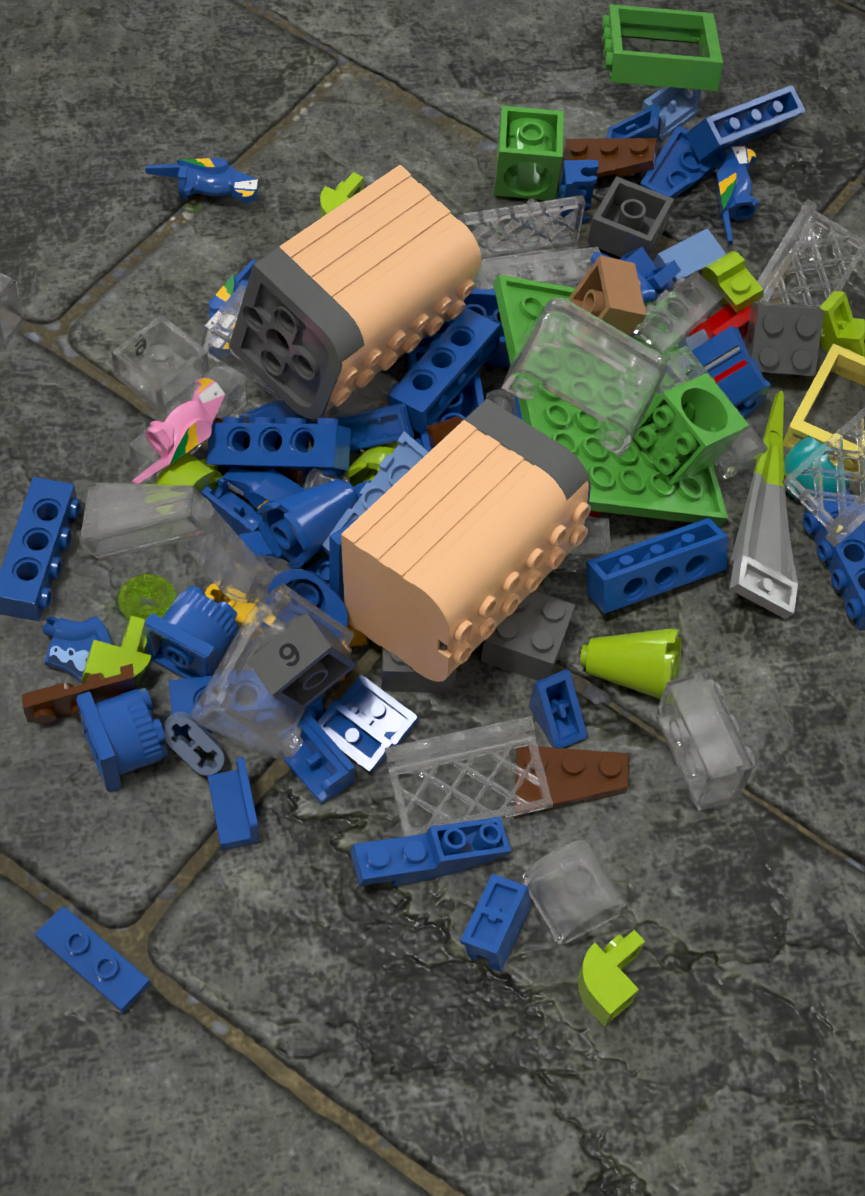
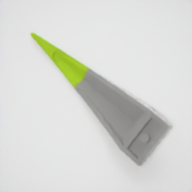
[729,391,798,619]

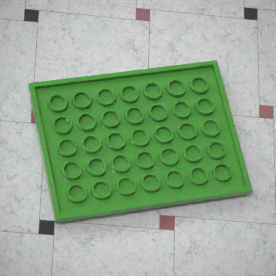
[493,275,728,526]

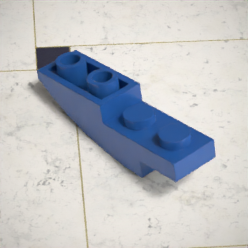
[350,817,511,887]

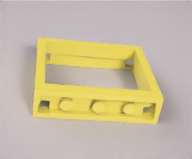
[783,344,865,483]

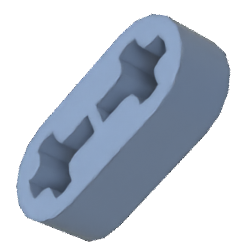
[164,712,225,776]

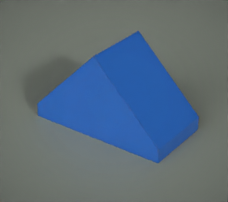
[607,104,660,138]
[529,669,588,748]

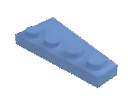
[322,431,429,555]

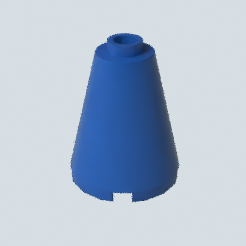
[257,479,358,568]

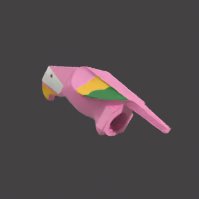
[131,378,225,485]

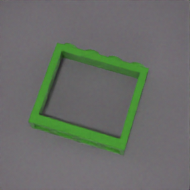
[601,4,723,91]

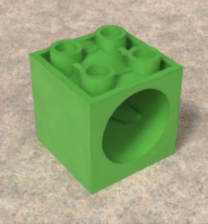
[494,106,564,201]
[630,373,749,485]

